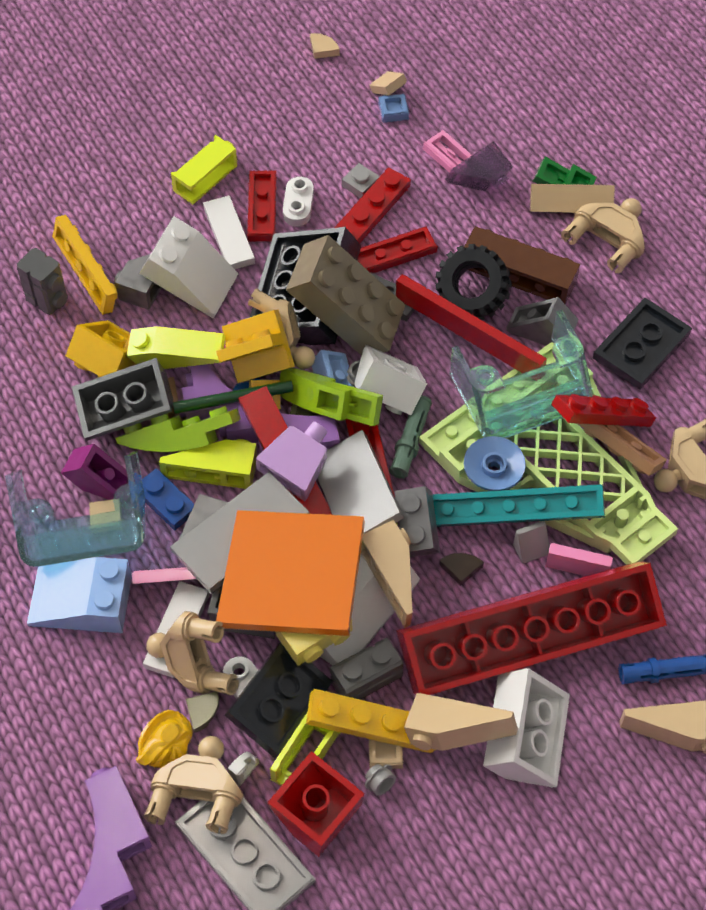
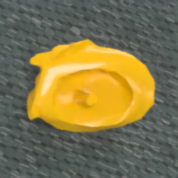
[135,710,193,769]

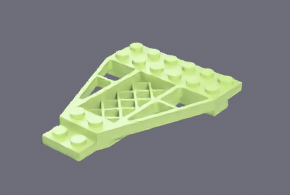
[419,342,678,565]

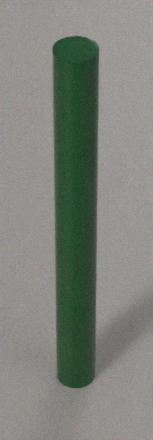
[173,380,293,414]

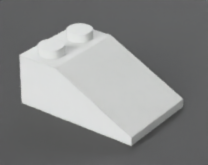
[139,216,238,318]

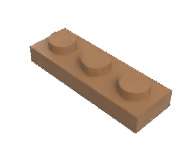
[579,424,667,476]

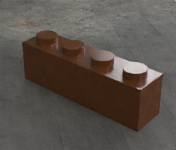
[464,226,580,305]

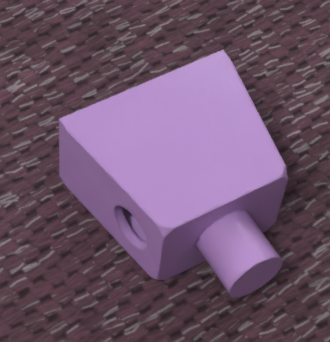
[256,422,327,501]

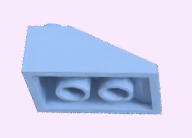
[27,557,132,633]

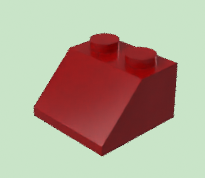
[267,751,365,857]

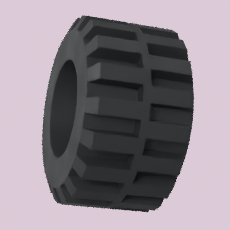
[435,244,512,320]

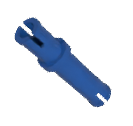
[618,654,706,685]

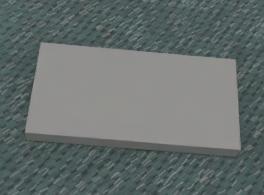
[318,430,404,534]
[170,472,309,594]
[175,797,316,910]

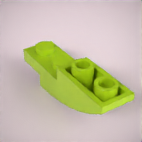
[280,367,383,426]
[115,406,241,452]

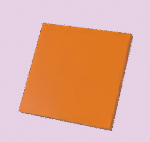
[216,510,365,636]

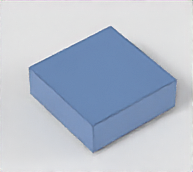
[378,94,409,123]

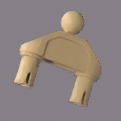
[561,198,645,273]
[248,288,315,369]
[654,419,706,499]
[146,611,239,696]
[143,736,244,834]

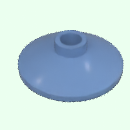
[464,436,526,491]

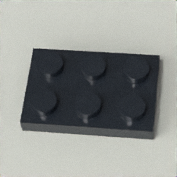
[593,297,692,390]
[224,642,333,758]

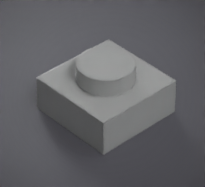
[342,163,380,198]

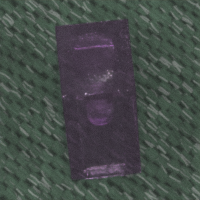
[445,141,513,191]

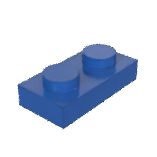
[133,468,194,531]

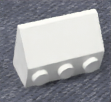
[483,668,570,788]

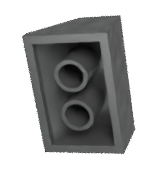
[72,358,173,441]

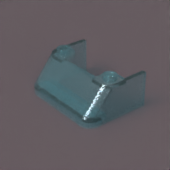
[450,310,593,438]
[5,451,146,567]

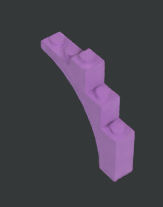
[178,364,340,453]

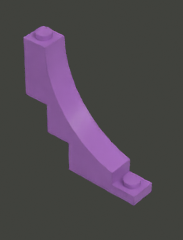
[70,766,152,910]

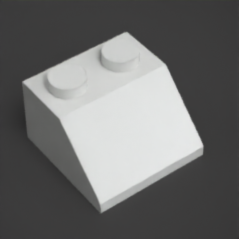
[354,345,427,415]

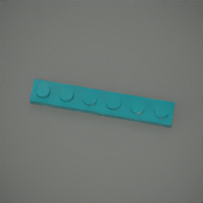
[432,484,605,527]

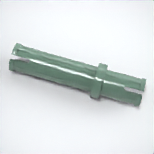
[389,395,432,479]

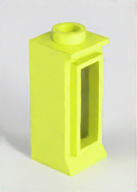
[171,135,237,205]
[270,712,341,786]

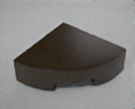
[439,553,484,586]

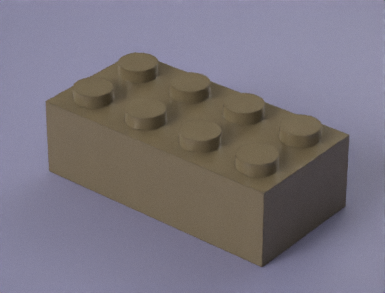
[286,235,405,355]

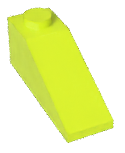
[127,326,226,369]
[159,439,257,489]

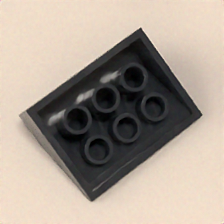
[250,227,361,345]

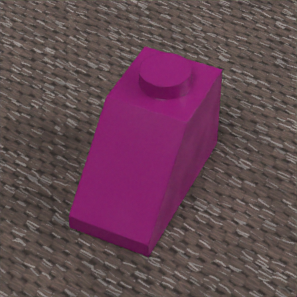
[61,444,138,504]

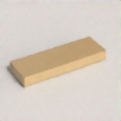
[530,184,615,213]

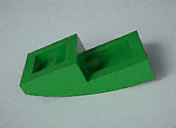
[532,156,597,185]

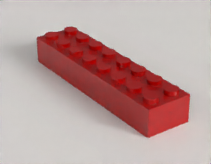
[396,562,667,695]

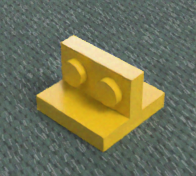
[216,309,295,383]

